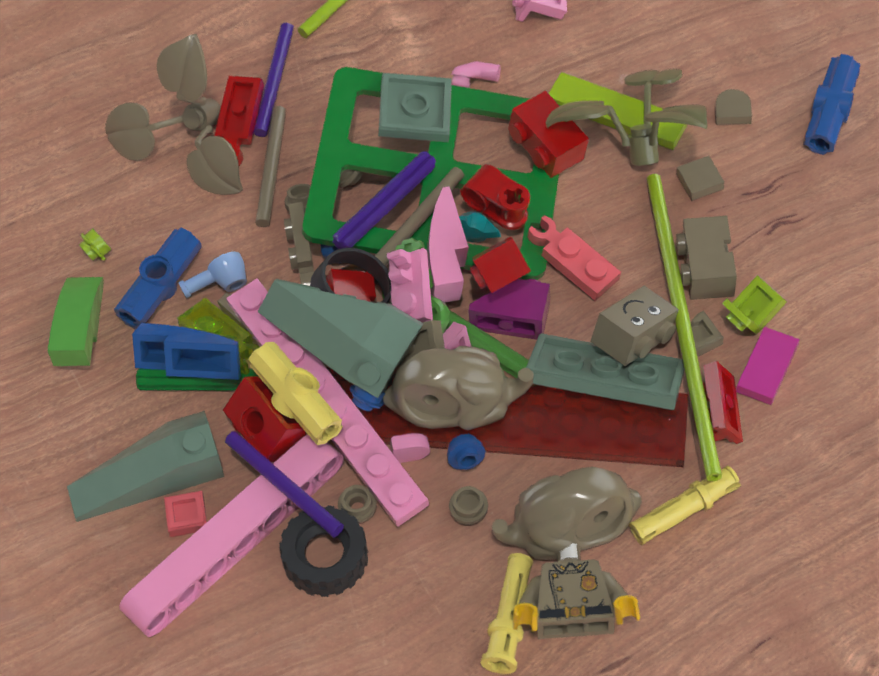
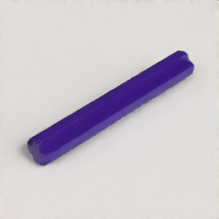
[332,151,436,249]

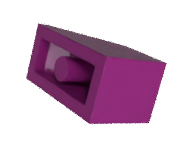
[468,279,550,340]

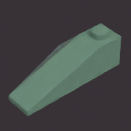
[258,279,423,398]
[67,411,224,522]

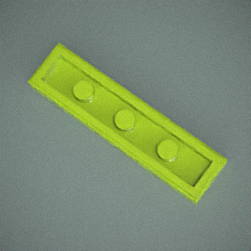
[548,72,687,150]

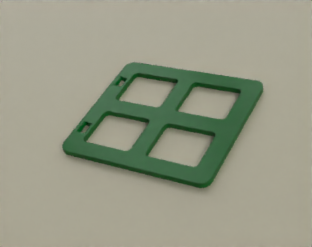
[302,67,561,280]

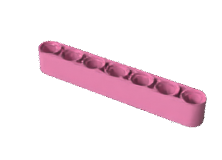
[119,434,344,637]

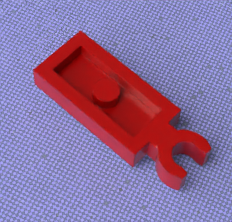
[214,75,264,166]

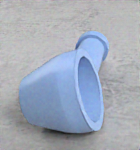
[178,251,246,298]

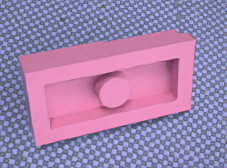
[387,248,433,322]

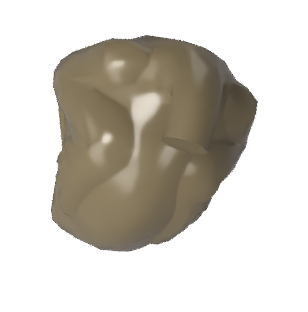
[383,346,534,430]
[492,467,642,560]

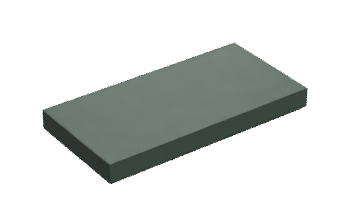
[526,333,685,410]

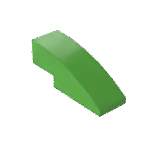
[47,277,104,366]

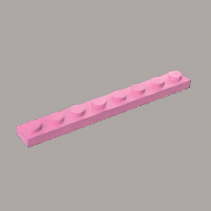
[226,278,429,527]

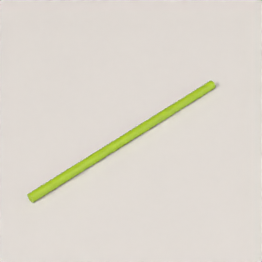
[647,174,722,481]

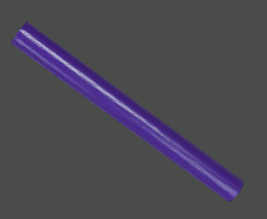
[254,22,294,137]
[225,431,344,537]

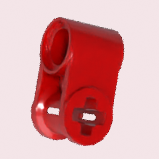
[460,164,530,230]

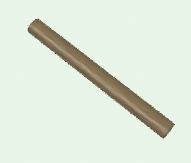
[255,106,286,227]
[375,167,464,266]

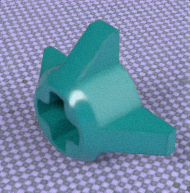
[459,211,501,243]

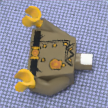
[513,543,640,639]

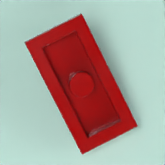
[703,361,743,444]

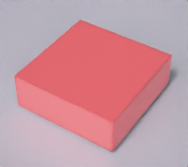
[164,491,207,537]

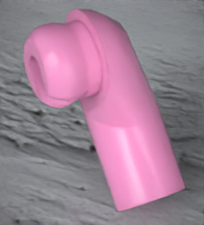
[451,61,501,88]

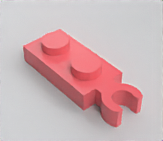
[527,215,621,301]

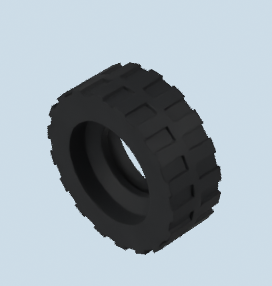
[279,505,368,597]

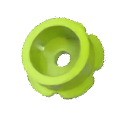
[79,228,112,261]

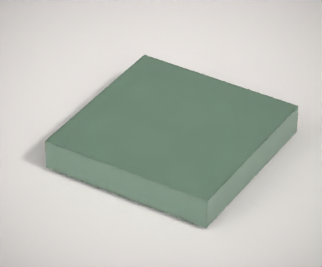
[378,73,452,142]

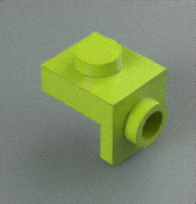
[722,275,787,335]

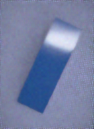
[132,323,241,380]

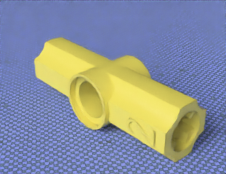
[248,342,343,445]

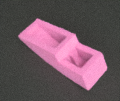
[427,186,469,302]

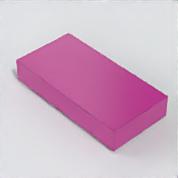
[736,327,800,405]

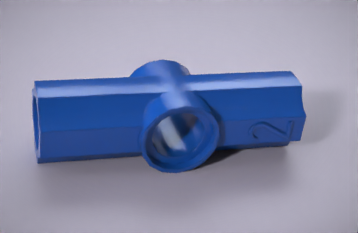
[804,54,861,155]
[114,227,202,329]

